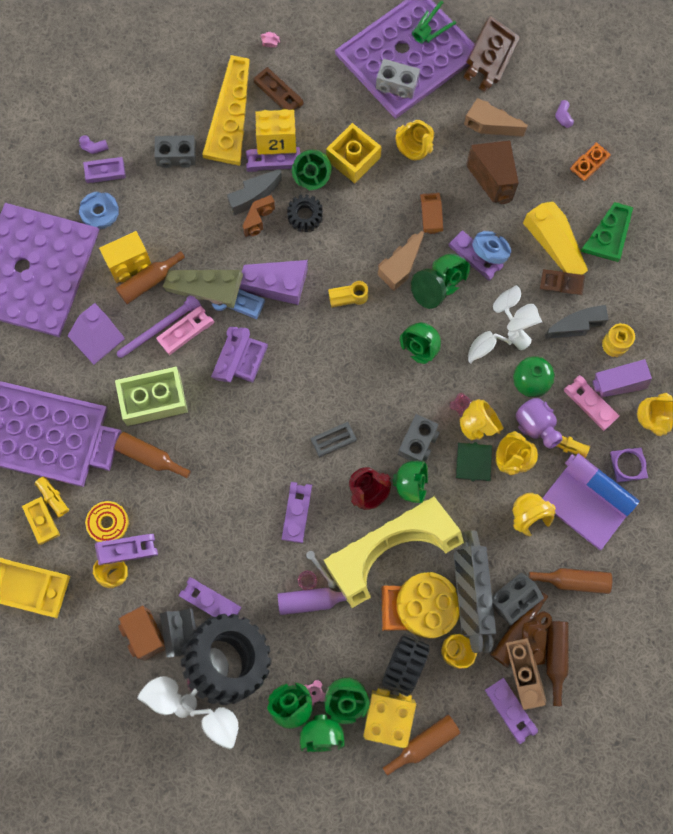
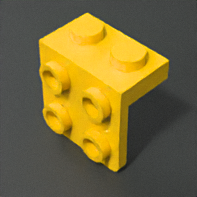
[364,688,416,748]

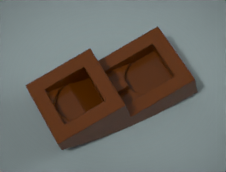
[540,269,585,295]

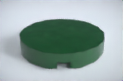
[411,268,446,309]

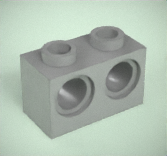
[376,59,420,99]

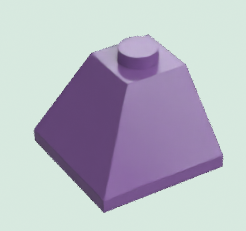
[68,303,125,365]

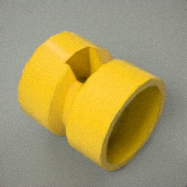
[602,323,635,357]

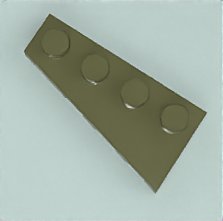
[163,270,243,309]

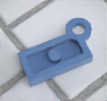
[212,289,265,319]

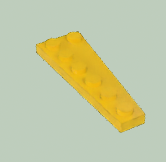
[202,55,250,166]

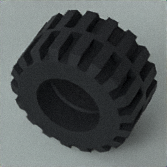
[382,633,430,697]

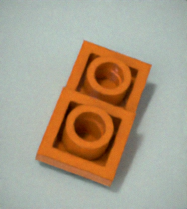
[570,142,611,182]

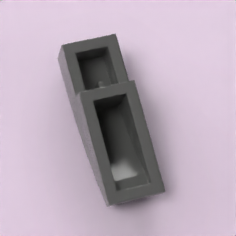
[227,169,282,216]
[545,305,609,339]

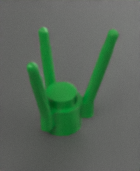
[412,1,457,43]

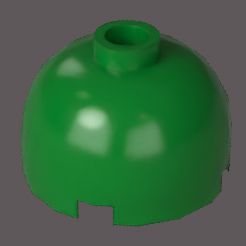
[292,149,332,190]
[432,254,470,295]
[400,322,441,364]
[513,356,555,397]
[393,461,428,503]
[325,677,369,724]
[267,683,313,729]
[300,715,345,752]

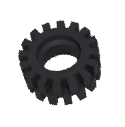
[287,194,323,232]

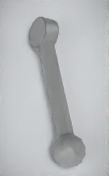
[306,551,337,588]

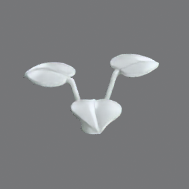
[468,286,542,363]
[138,648,238,749]

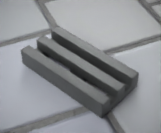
[310,422,357,458]

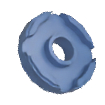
[79,192,119,229]
[472,231,511,264]

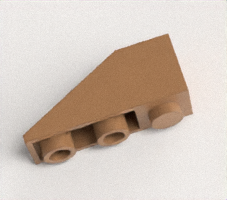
[464,98,528,136]
[378,231,424,291]
[506,638,547,710]

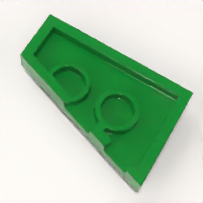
[580,202,634,262]

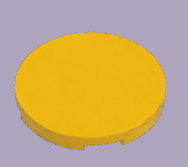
[397,572,460,639]

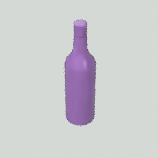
[278,588,347,615]

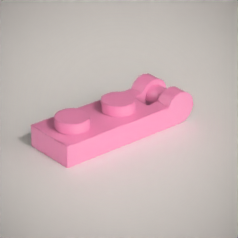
[156,306,214,356]
[564,375,619,431]

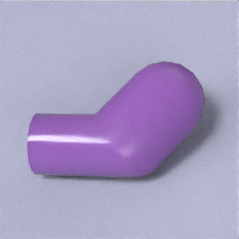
[555,100,574,128]
[79,135,108,154]

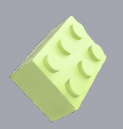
[115,367,188,426]

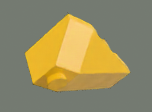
[523,202,588,275]

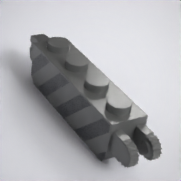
[453,531,496,653]

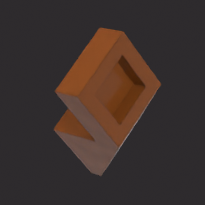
[420,193,443,234]
[243,195,275,237]

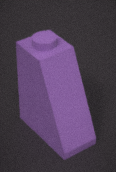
[593,359,652,397]

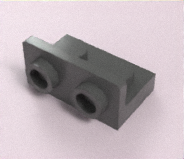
[160,609,196,658]

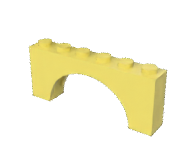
[324,497,464,608]

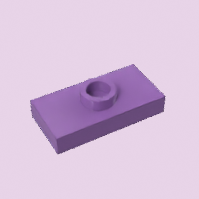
[234,338,268,383]
[89,425,122,471]

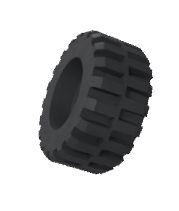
[181,614,271,705]

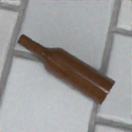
[491,592,548,668]
[546,621,569,707]

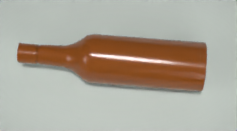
[115,251,185,304]
[114,432,191,478]
[528,568,612,594]
[383,715,461,776]

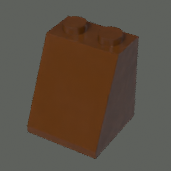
[466,140,519,204]

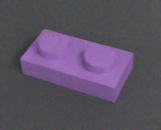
[83,157,126,183]

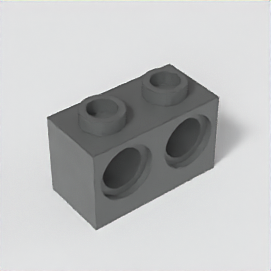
[155,135,196,168]
[397,414,440,461]
[492,572,544,625]

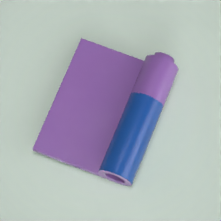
[543,453,640,550]

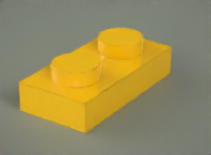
[22,497,60,545]

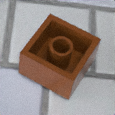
[118,606,166,661]

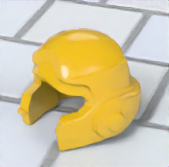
[395,120,434,160]
[637,393,673,436]
[460,399,504,440]
[496,431,538,475]
[512,493,556,537]

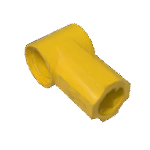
[328,281,368,308]

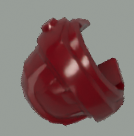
[349,467,391,510]

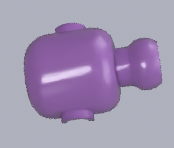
[516,398,562,449]

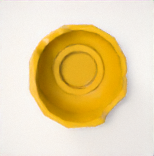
[93,559,128,588]
[441,634,477,669]

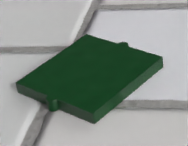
[456,442,492,482]

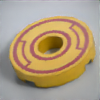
[85,501,129,542]

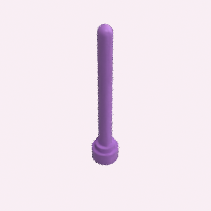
[117,296,201,358]

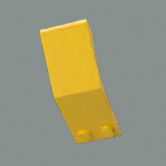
[0,558,70,618]

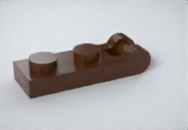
[253,67,304,110]

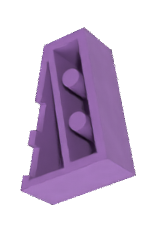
[240,260,308,305]

